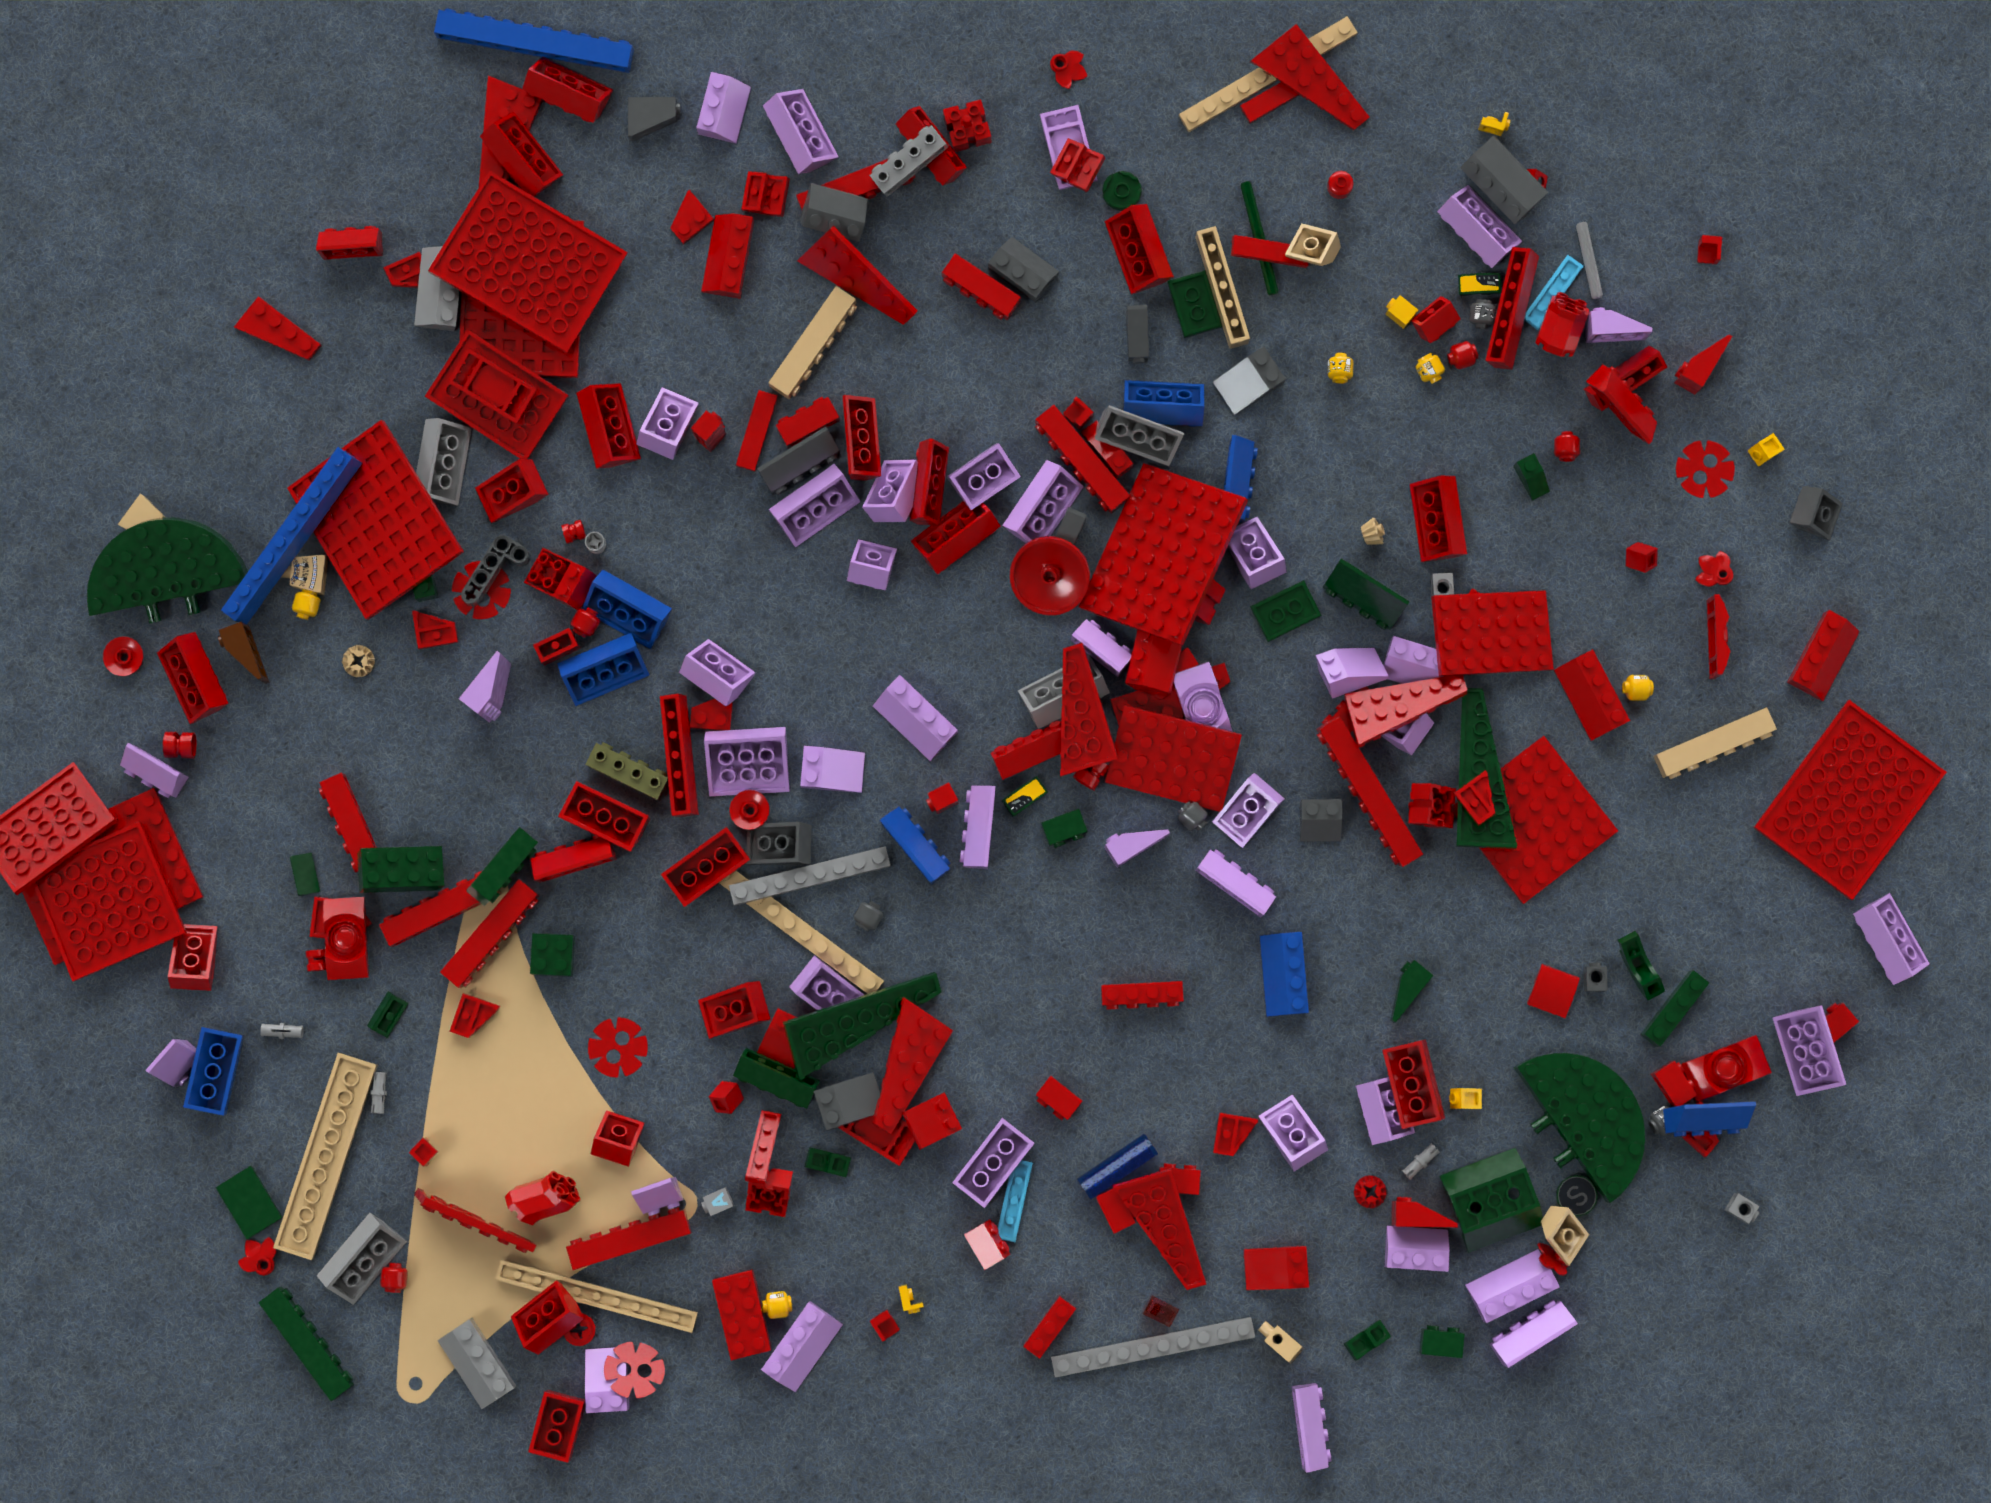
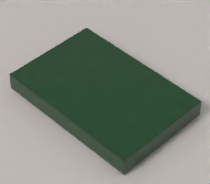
[1167,270,1222,338]
[1250,580,1322,642]
[215,1166,283,1240]

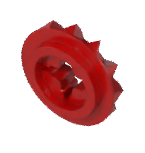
[1354,1175,1387,1208]
[564,1313,595,1346]

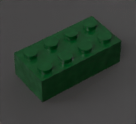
[357,846,444,893]

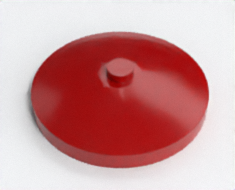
[1010,536,1090,615]

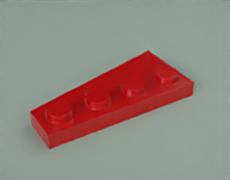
[234,296,322,360]

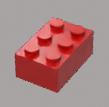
[528,1390,586,1463]

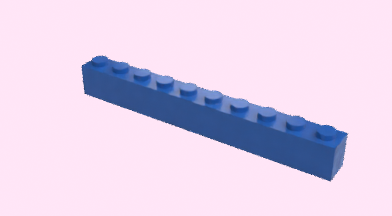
[434,9,634,73]
[221,447,362,625]

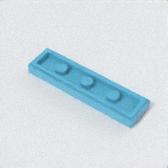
[1524,255,1583,330]
[998,1160,1033,1243]

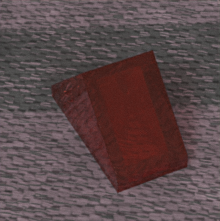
[1142,1294,1179,1327]

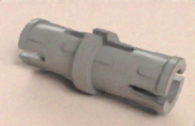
[261,1023,304,1039]
[370,1072,387,1114]
[1402,1143,1440,1180]

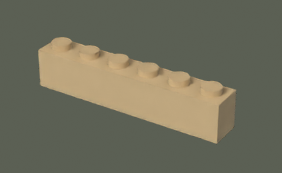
[1195,226,1250,349]
[768,286,857,399]
[1653,707,1777,779]

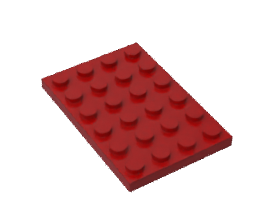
[425,330,569,459]
[1431,590,1554,676]
[1105,704,1242,812]
[0,762,117,895]

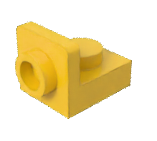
[1478,112,1510,136]
[1748,433,1785,466]
[1449,1088,1482,1109]
[899,1284,924,1314]

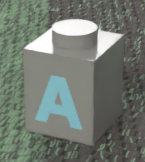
[701,1187,735,1216]

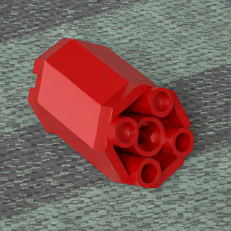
[1535,292,1589,357]
[505,1171,580,1226]

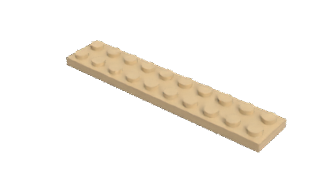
[273,1053,378,1260]

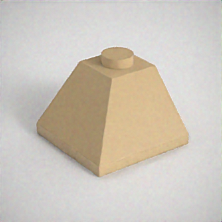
[1285,223,1341,266]
[1541,1206,1589,1266]

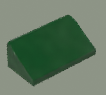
[290,853,321,896]
[367,991,409,1038]

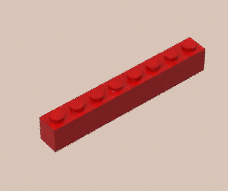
[1316,716,1423,867]

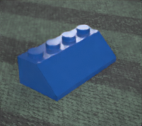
[1123,380,1204,427]
[1224,435,1258,523]
[582,570,672,649]
[557,633,649,706]
[880,807,951,885]
[1260,932,1309,1017]
[183,1027,245,1116]
[1663,1102,1756,1137]

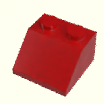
[902,1092,962,1149]
[590,1110,645,1167]

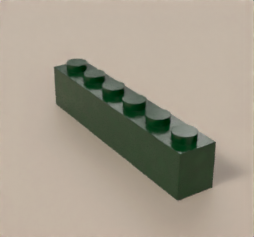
[258,1287,354,1401]

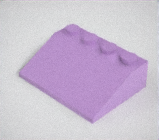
[459,651,511,723]
[704,727,790,796]
[1773,1005,1846,1096]

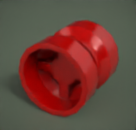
[561,519,586,544]
[305,949,326,972]

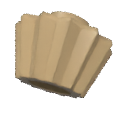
[1361,518,1385,545]

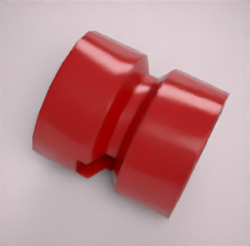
[163,732,197,758]
[1073,763,1109,791]

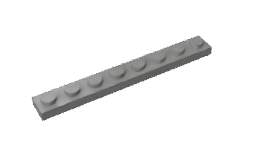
[729,846,891,906]

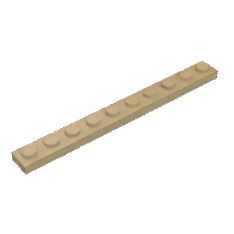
[1179,16,1358,132]
[719,870,884,994]
[495,1259,698,1333]

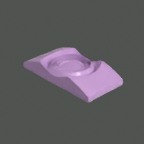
[1040,105,1097,190]
[1173,662,1233,732]

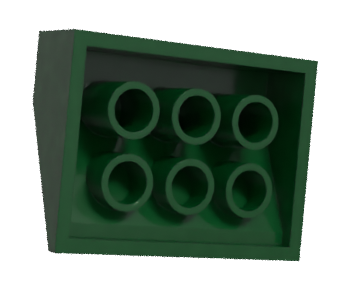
[1323,558,1410,630]

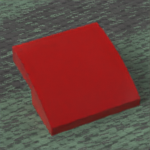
[1050,138,1105,192]
[741,171,790,217]
[1527,964,1580,1018]

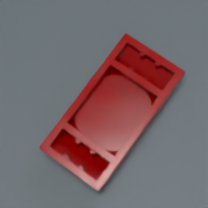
[448,348,537,424]
[1707,594,1731,679]
[323,897,369,980]
[1681,1035,1772,1102]
[839,1116,915,1166]

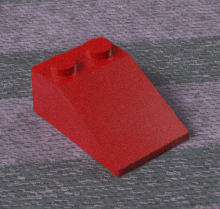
[1674,334,1733,395]
[475,459,549,523]
[168,924,218,991]
[698,981,771,1039]
[757,1008,797,1069]
[1392,1197,1458,1228]
[1243,1245,1309,1290]

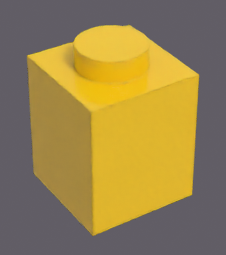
[1386,295,1418,329]

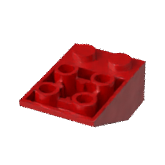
[524,548,597,610]

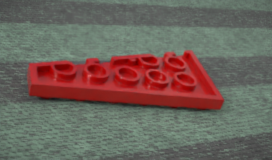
[1112,1168,1206,1290]

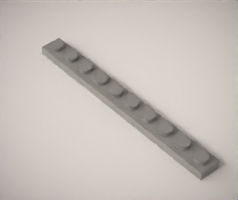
[1051,1317,1255,1377]

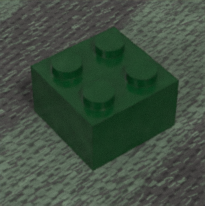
[530,933,575,977]

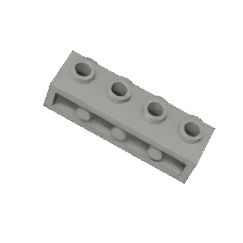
[869,125,948,197]

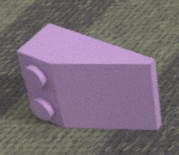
[1585,307,1652,343]
[636,387,698,460]
[862,460,918,522]
[1228,517,1287,589]
[1316,648,1389,699]
[800,746,865,793]
[1212,773,1285,848]
[1104,829,1170,868]
[790,955,864,1010]
[146,1039,196,1087]
[1259,1095,1328,1171]
[631,1177,683,1216]
[585,1347,630,1413]

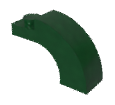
[1618,931,1665,1001]

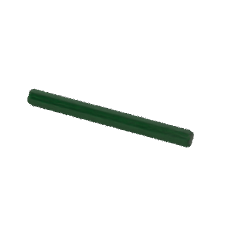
[1241,181,1278,296]

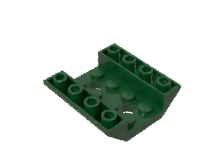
[1439,1148,1543,1253]

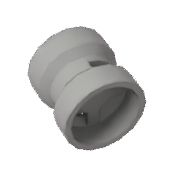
[585,531,607,554]

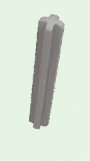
[1576,222,1603,299]

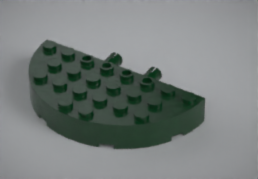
[87,517,248,624]
[1514,1053,1645,1203]

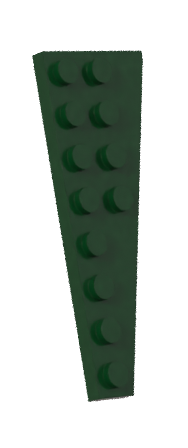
[1456,688,1517,849]
[783,972,941,1080]

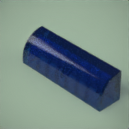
[1077,1134,1158,1199]

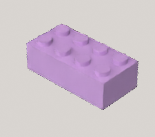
[952,1118,1035,1208]

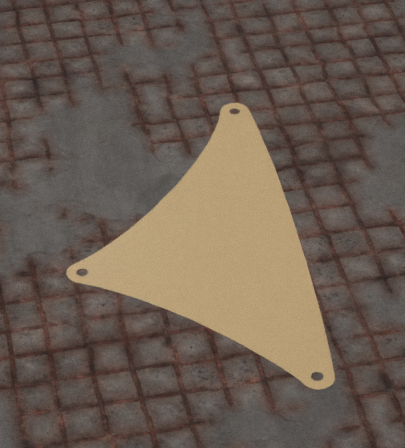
[397,886,698,1404]

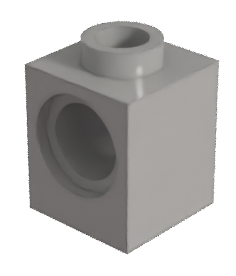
[1430,573,1454,596]
[1724,1193,1759,1224]

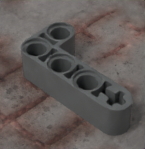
[461,535,530,607]

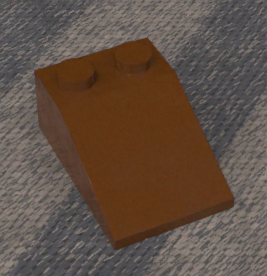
[218,622,270,684]

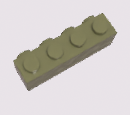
[585,742,668,801]

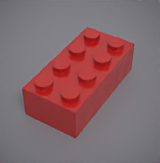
[712,1269,772,1360]

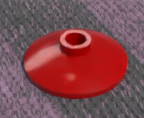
[103,636,143,676]
[729,790,770,830]

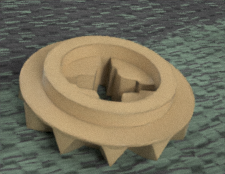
[342,645,375,677]

